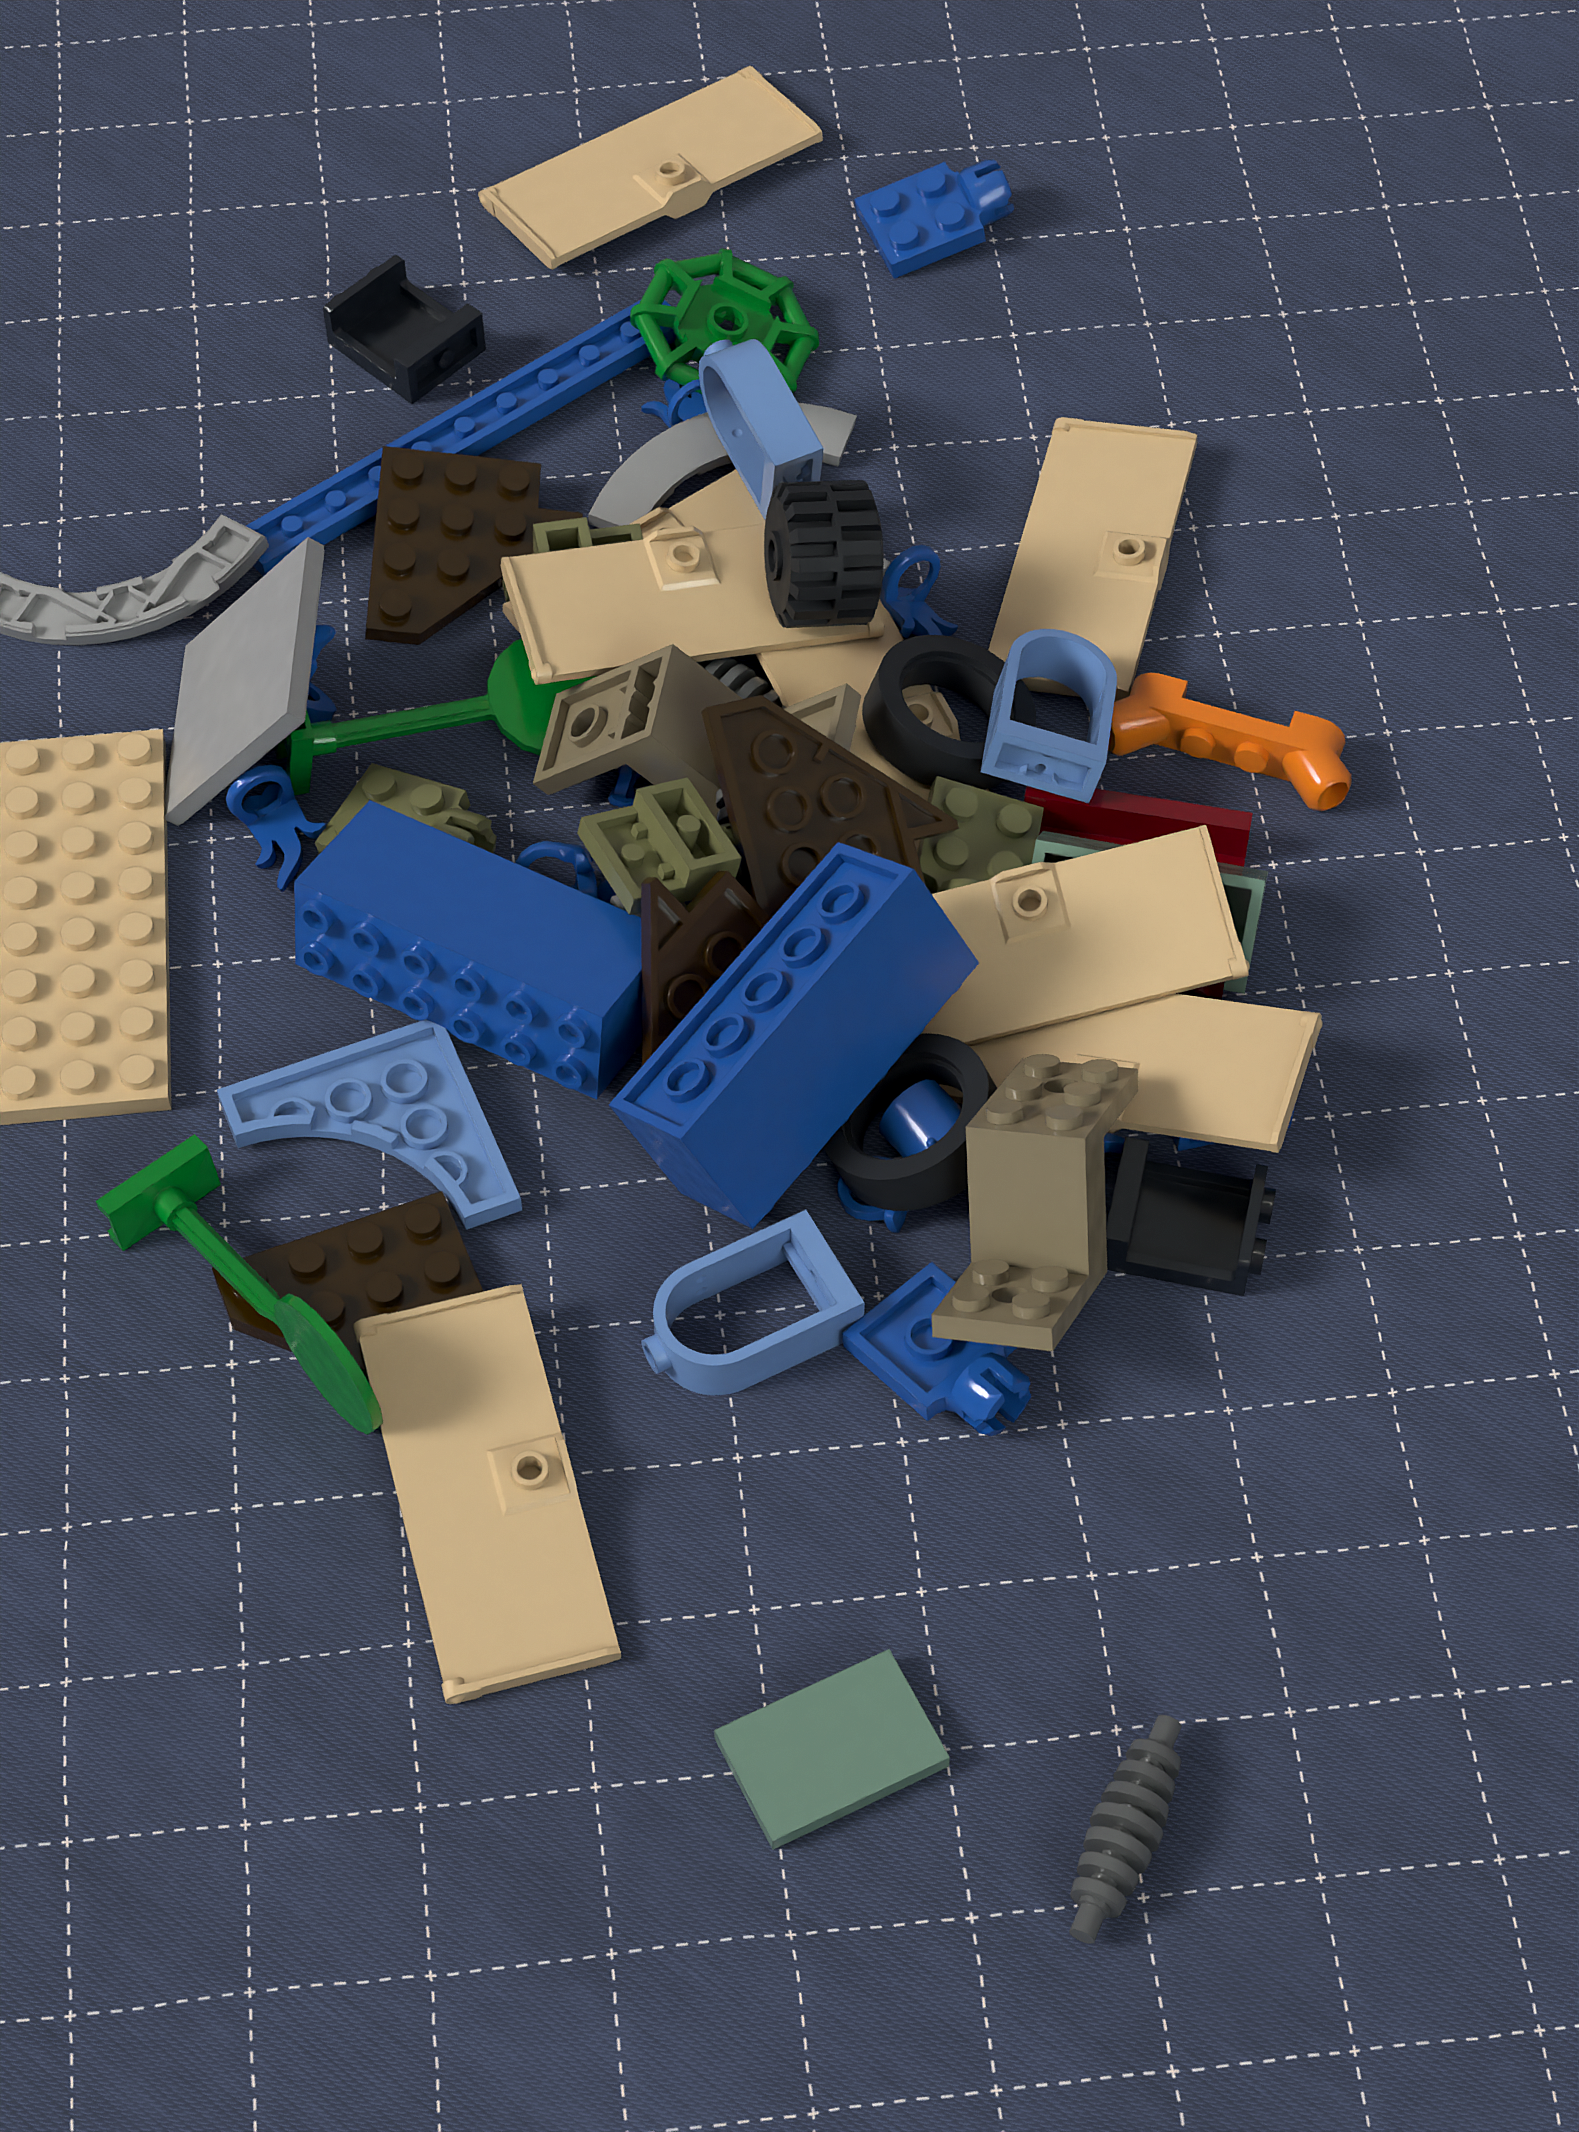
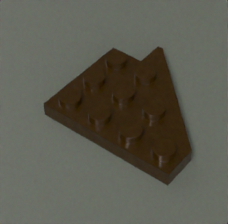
[365,446,583,645]
[701,695,959,918]
[641,871,771,1066]
[212,1191,484,1382]

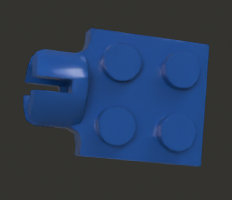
[854,159,1014,279]
[842,1262,1031,1436]

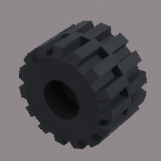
[764,480,884,628]

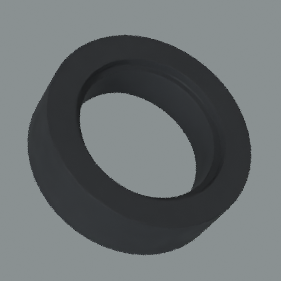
[862,635,1036,790]
[823,1033,997,1211]

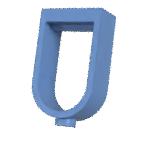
[699,339,824,520]
[980,629,1117,803]
[641,1210,865,1396]

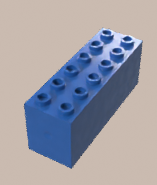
[294,800,642,1100]
[609,842,979,1229]

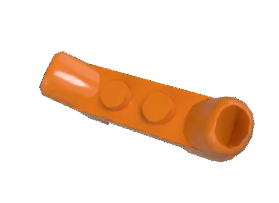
[1108,673,1352,811]

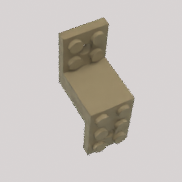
[533,644,862,820]
[931,1054,1138,1351]

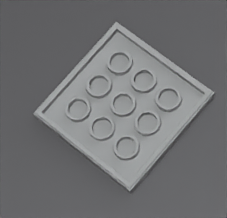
[165,537,325,826]

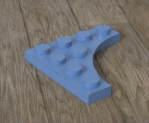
[217,1019,522,1230]

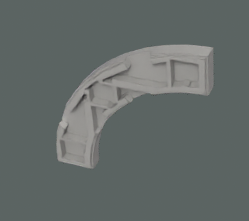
[588,403,857,528]
[0,514,269,645]

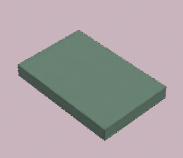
[714,1649,950,1850]

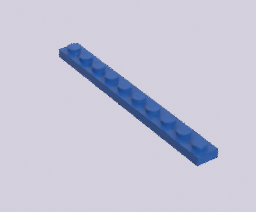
[246,300,676,576]

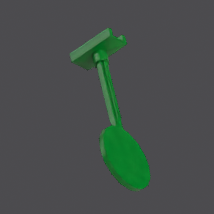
[274,639,597,796]
[96,1134,383,1435]

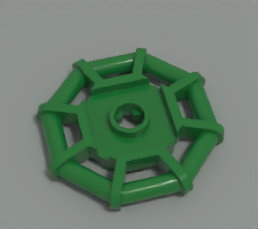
[630,248,819,395]

